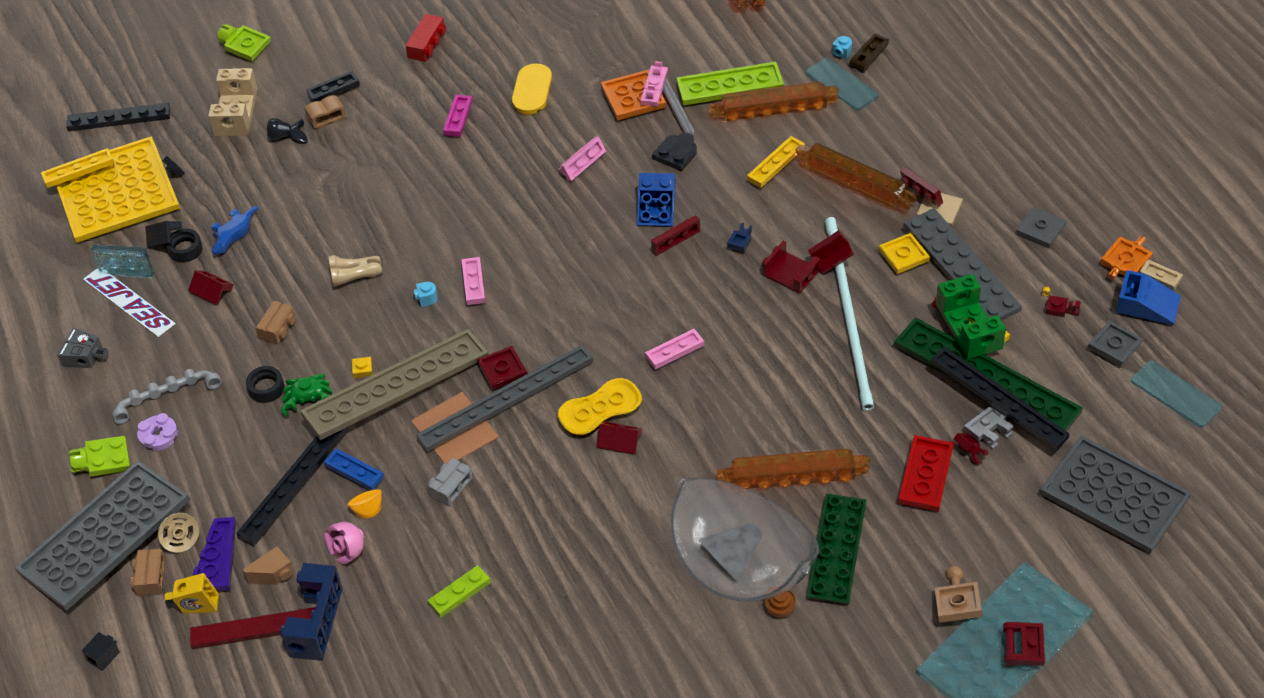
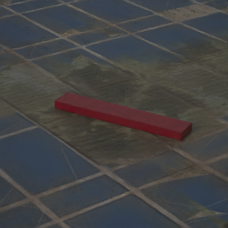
[190,607,316,649]

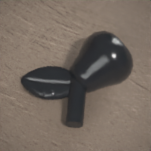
[267,118,308,143]

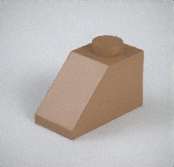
[242,546,294,585]

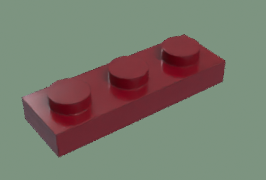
[900,167,943,207]
[651,215,700,256]

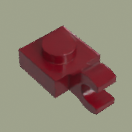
[1045,295,1081,317]
[953,433,989,464]

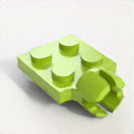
[217,24,271,61]
[69,436,130,477]

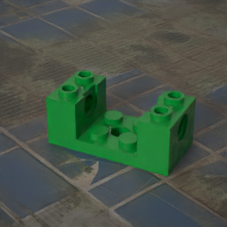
[936,274,1006,359]

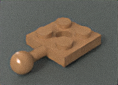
[935,566,983,623]

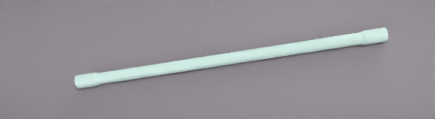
[825,217,874,411]

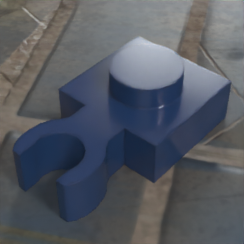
[727,223,752,253]

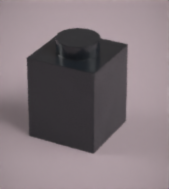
[82,632,120,671]

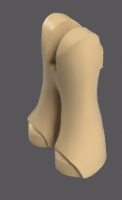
[328,255,382,287]

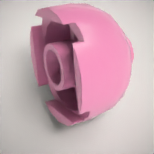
[324,522,364,564]

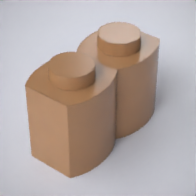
[305,95,346,128]

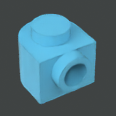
[832,36,852,60]
[414,282,438,307]

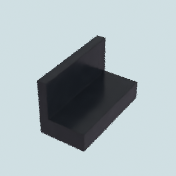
[145,221,182,248]

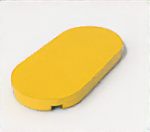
[512,64,552,115]

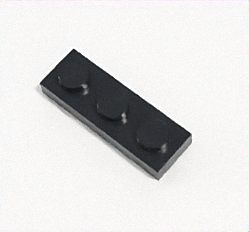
[306,71,360,102]

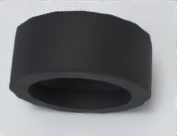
[166,228,203,263]
[246,366,284,403]

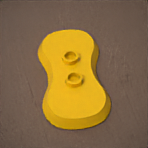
[558,378,642,435]

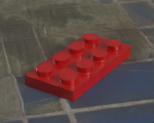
[898,435,954,512]

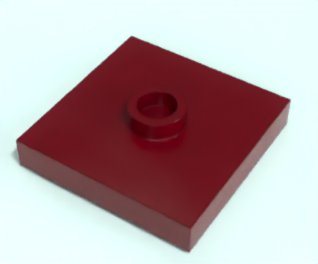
[477,346,527,390]

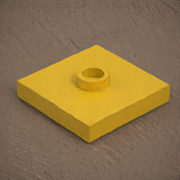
[878,233,930,274]

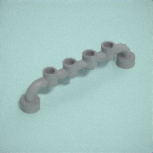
[112,369,222,424]

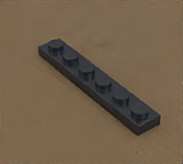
[66,103,170,132]

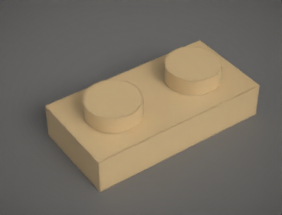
[1139,260,1183,291]

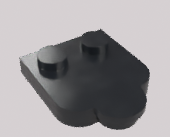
[652,133,697,172]

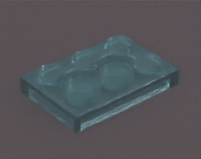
[91,244,154,278]

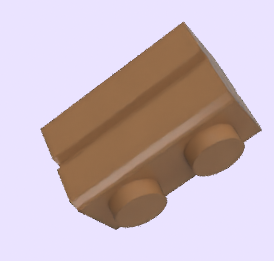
[255,301,296,345]
[130,549,165,596]

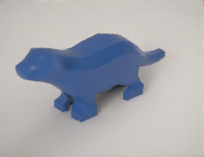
[211,206,258,255]

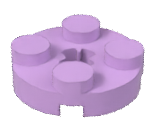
[137,413,178,451]

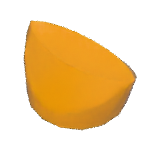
[347,489,382,519]

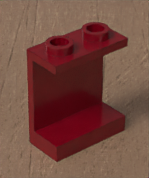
[762,240,821,294]

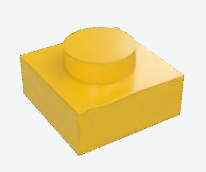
[352,357,373,378]

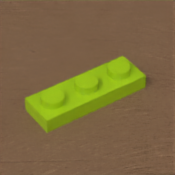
[427,565,491,618]

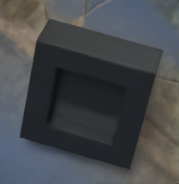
[162,156,185,178]

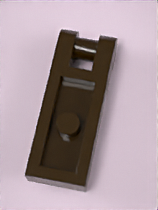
[849,33,889,72]

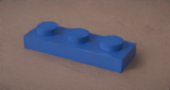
[324,448,384,490]

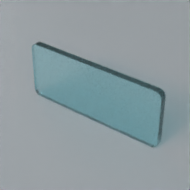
[806,58,878,111]
[1131,360,1222,428]

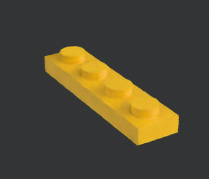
[747,136,805,188]
[41,148,115,188]

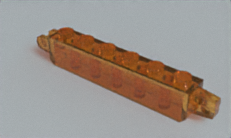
[709,82,839,122]
[795,143,917,210]
[717,448,870,490]

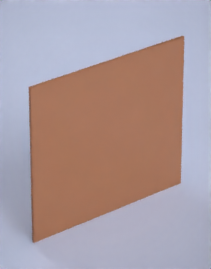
[411,392,499,463]

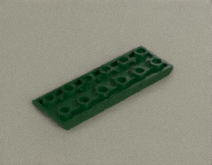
[807,493,867,605]

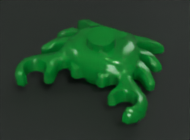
[281,373,332,417]

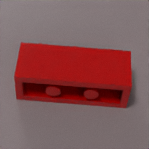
[405,14,446,62]

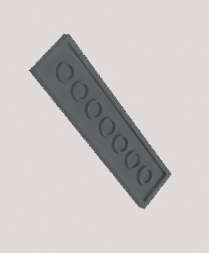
[903,208,1022,321]

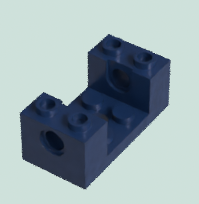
[280,563,343,661]

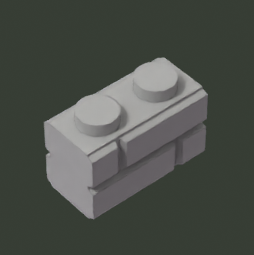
[428,458,473,507]

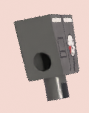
[58,328,108,368]

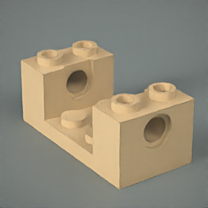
[208,68,258,136]

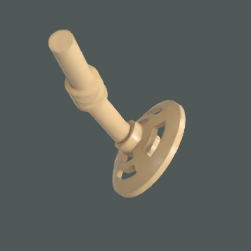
[158,513,199,553]

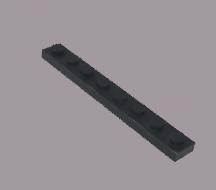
[931,347,1070,451]
[236,427,348,545]

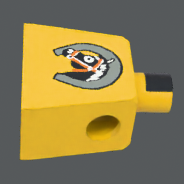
[165,573,219,614]

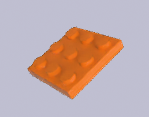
[601,70,666,121]

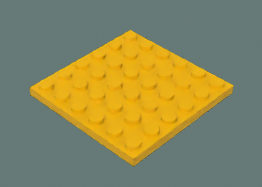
[56,136,180,243]

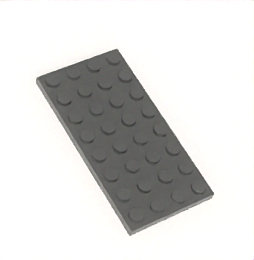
[15,461,191,611]

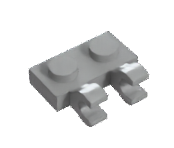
[964,405,1013,449]

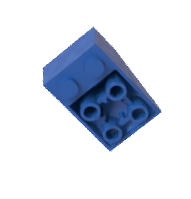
[637,173,676,227]
[1116,270,1181,325]

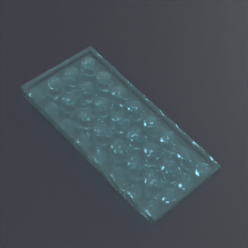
[916,562,1094,698]

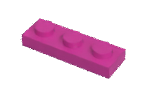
[443,95,473,137]

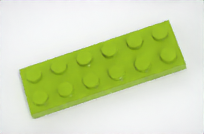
[676,62,784,106]

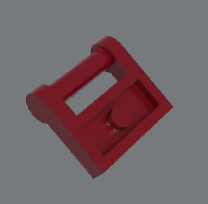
[1003,622,1045,666]

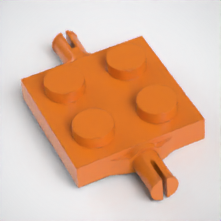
[1100,235,1153,280]

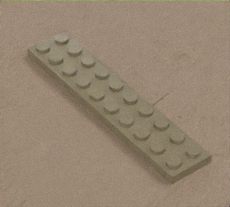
[300,329,489,440]

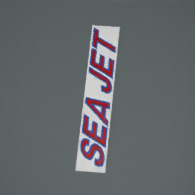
[84,267,176,337]

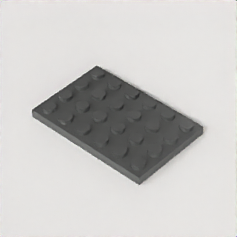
[1040,435,1191,554]

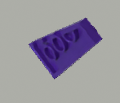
[193,517,236,591]

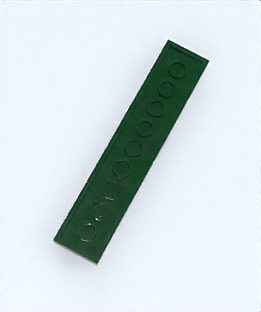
[894,317,1083,431]

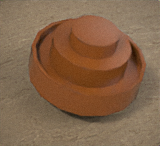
[765,587,796,618]

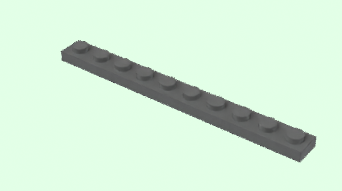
[417,345,593,452]

